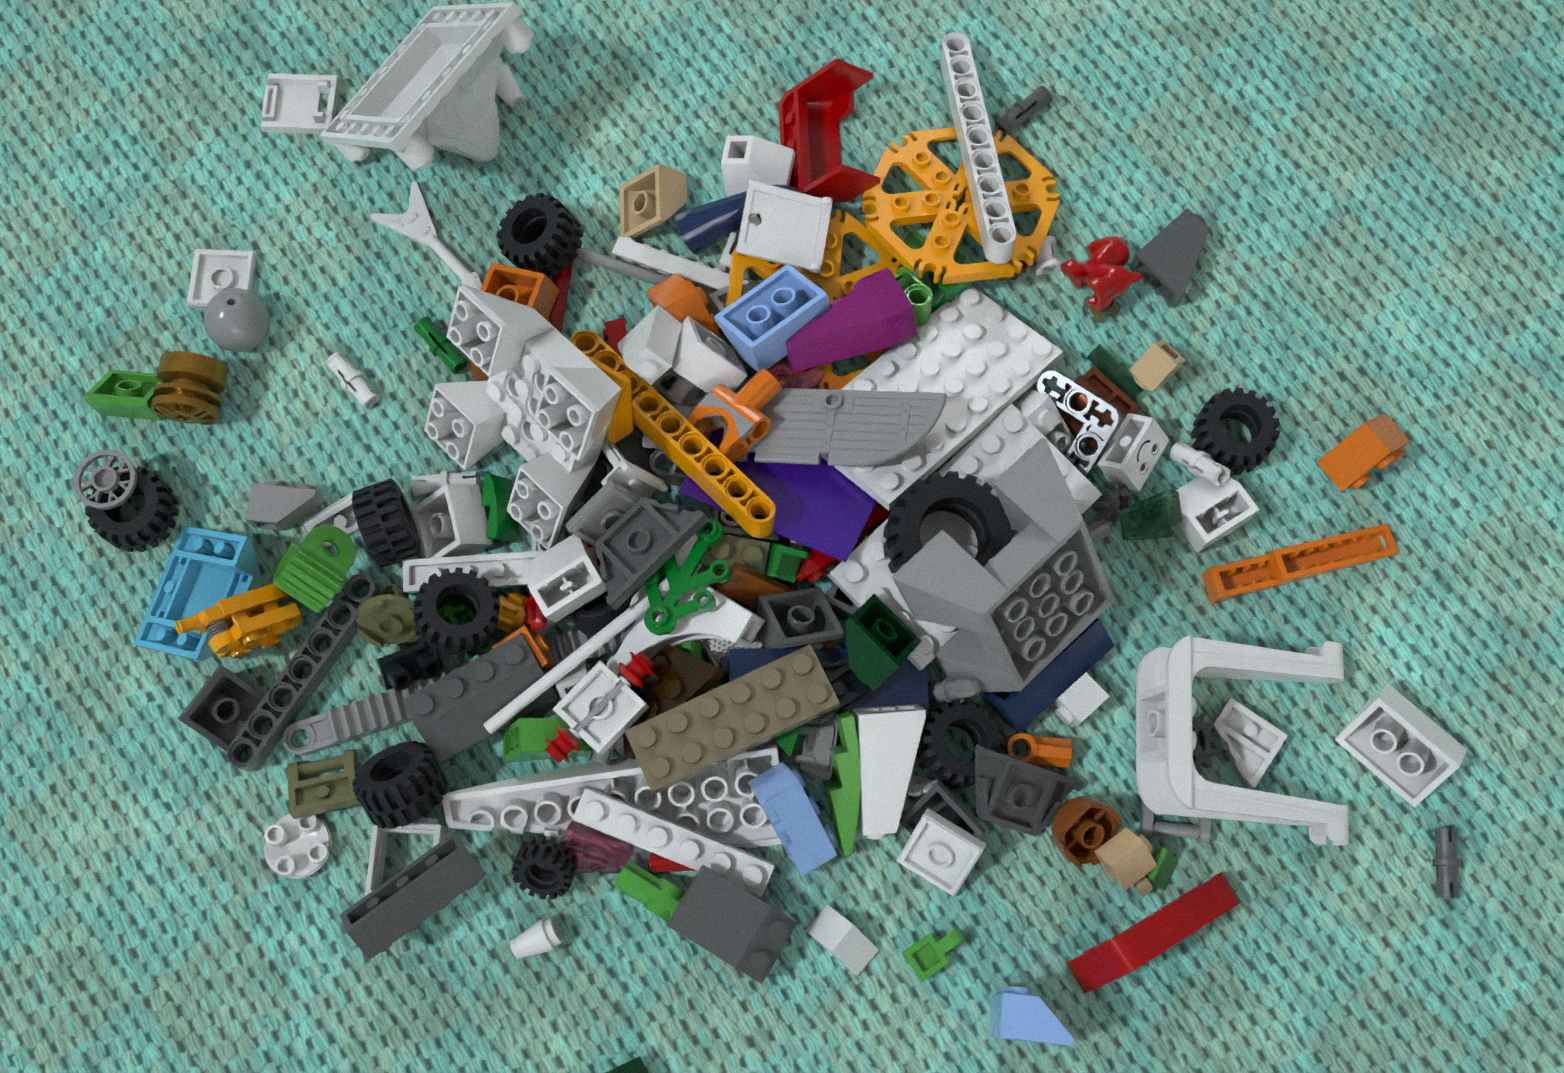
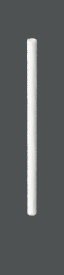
[483,564,702,734]

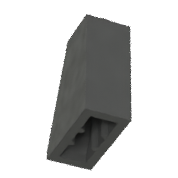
[1131,208,1210,307]

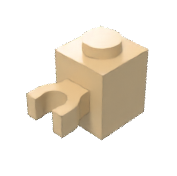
[1129,339,1186,392]
[1094,828,1157,897]

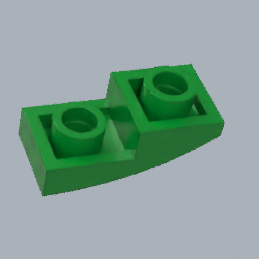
[481,474,519,543]

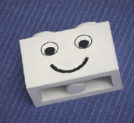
[1098,413,1169,492]

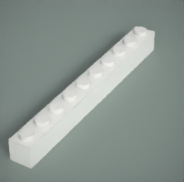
[612,236,760,295]

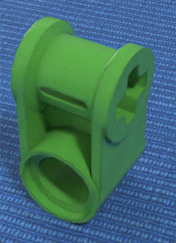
[894,266,933,326]

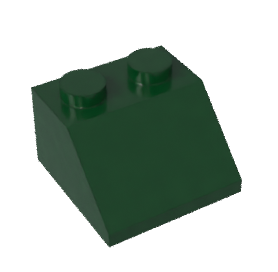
[845,594,922,691]

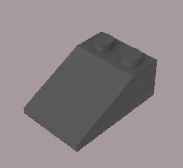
[666,864,797,984]

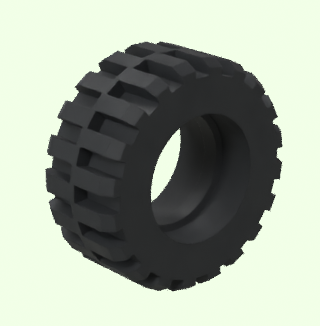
[883,471,1017,574]

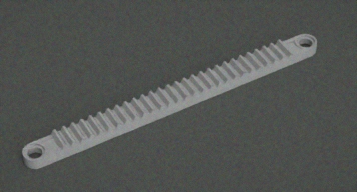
[282,620,636,756]

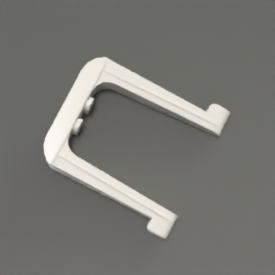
[1136,635,1349,846]

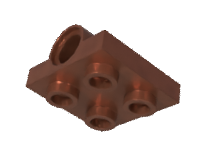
[1055,366,1140,453]

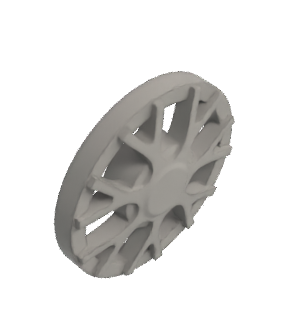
[74,450,137,510]

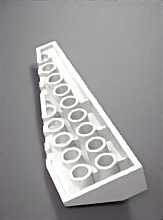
[442,738,782,849]

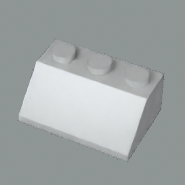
[1335,682,1467,808]

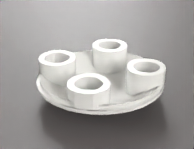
[264,813,332,879]

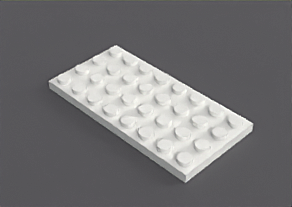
[821,285,1063,511]
[828,403,1102,671]

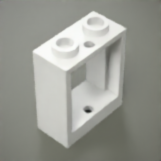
[365,818,447,896]

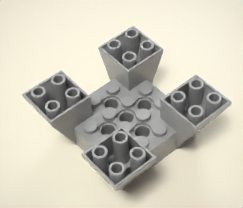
[892,438,1115,692]

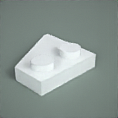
[1212,698,1288,789]

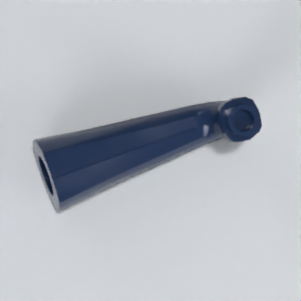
[675,184,801,255]

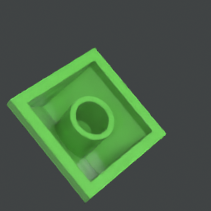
[84,370,163,421]

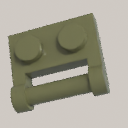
[287,749,360,819]

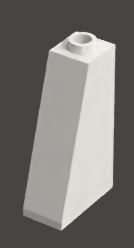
[852,704,926,839]

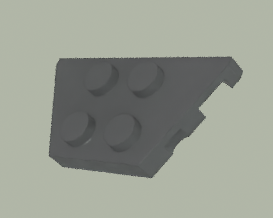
[594,497,709,610]
[975,744,1084,837]

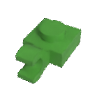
[902,928,964,982]

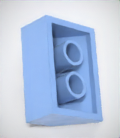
[714,264,831,372]
[989,986,1074,1046]

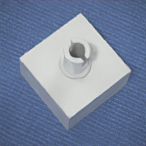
[666,316,747,405]

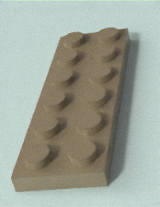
[624,644,840,795]

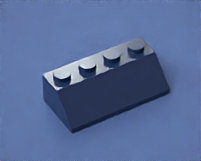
[978,618,1114,733]

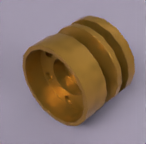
[150,351,228,425]

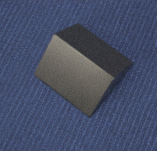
[178,664,265,752]
[899,780,986,839]

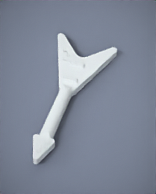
[371,181,482,290]

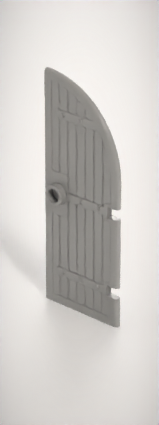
[722,387,947,466]

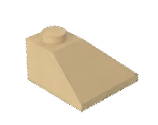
[619,163,687,239]

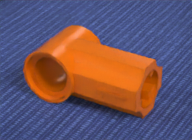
[1002,733,1072,768]

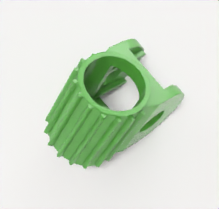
[273,525,356,613]

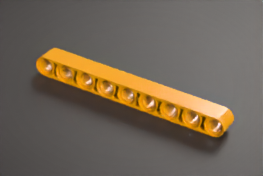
[571,330,776,538]

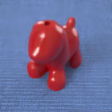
[1061,236,1142,313]

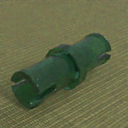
[1086,344,1144,400]

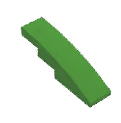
[824,709,861,856]

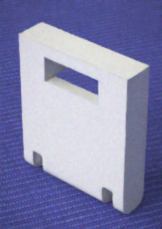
[260,73,340,134]

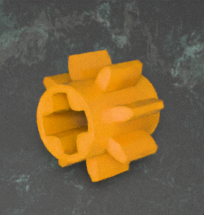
[496,592,528,634]

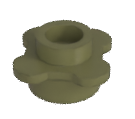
[1083,294,1121,323]

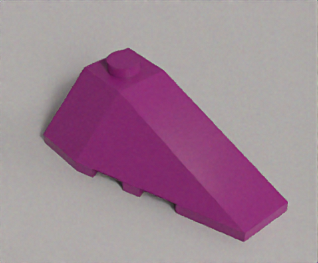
[786,268,917,372]

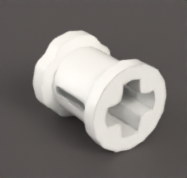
[1035,236,1061,276]

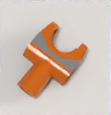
[688,369,782,463]

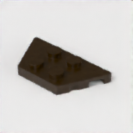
[623,644,725,759]

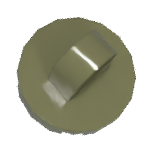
[356,584,420,648]

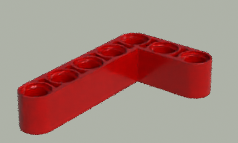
[1066,872,1241,994]

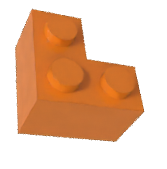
[645,273,721,338]
[1317,413,1411,492]

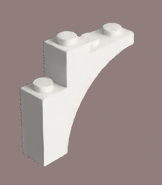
[606,585,765,678]

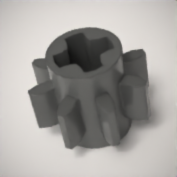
[1092,481,1132,522]

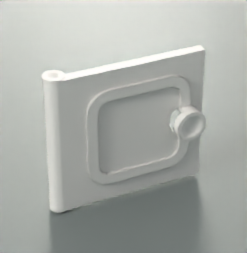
[736,180,833,273]

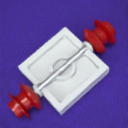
[544,651,655,763]

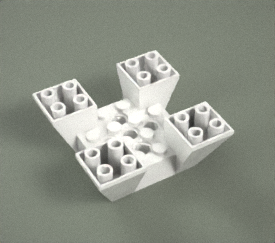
[424,284,622,550]

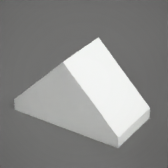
[805,904,879,976]

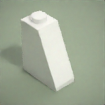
[618,305,682,385]

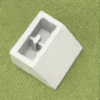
[1160,476,1259,553]
[522,534,607,623]

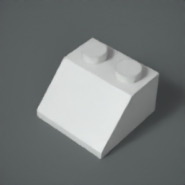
[412,483,493,558]

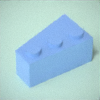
[748,762,837,876]

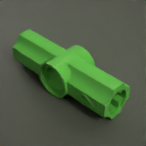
[614,860,685,922]

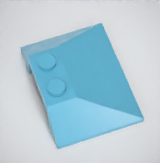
[134,526,262,662]

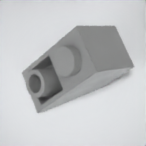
[245,480,323,531]

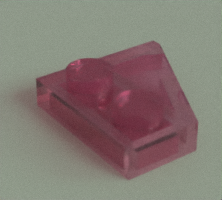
[545,820,634,874]

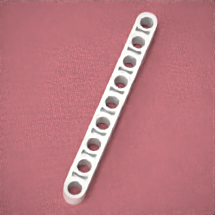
[940,32,1016,264]

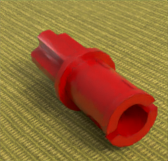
[524,588,547,631]

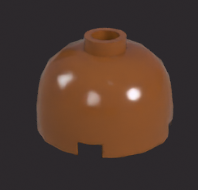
[1051,796,1122,867]

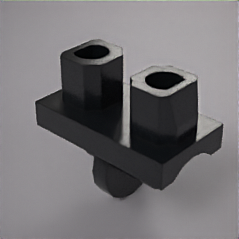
[376,643,442,692]

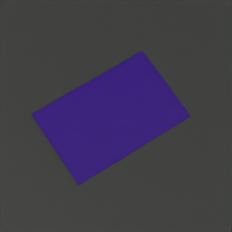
[678,428,877,563]

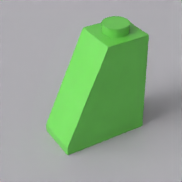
[502,718,593,763]

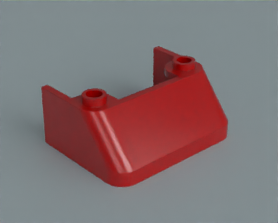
[779,58,880,202]

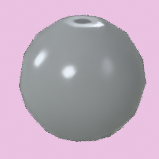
[204,288,270,352]

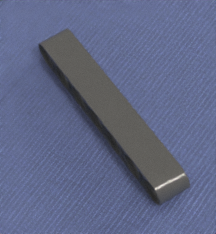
[227,573,381,772]

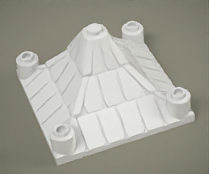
[319,2,534,170]

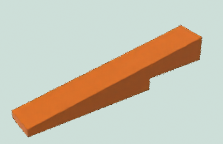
[1201,523,1399,605]

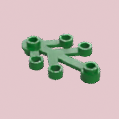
[643,518,732,636]

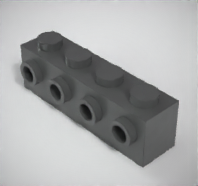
[340,831,486,960]

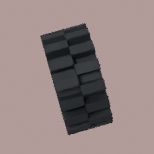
[511,835,578,900]

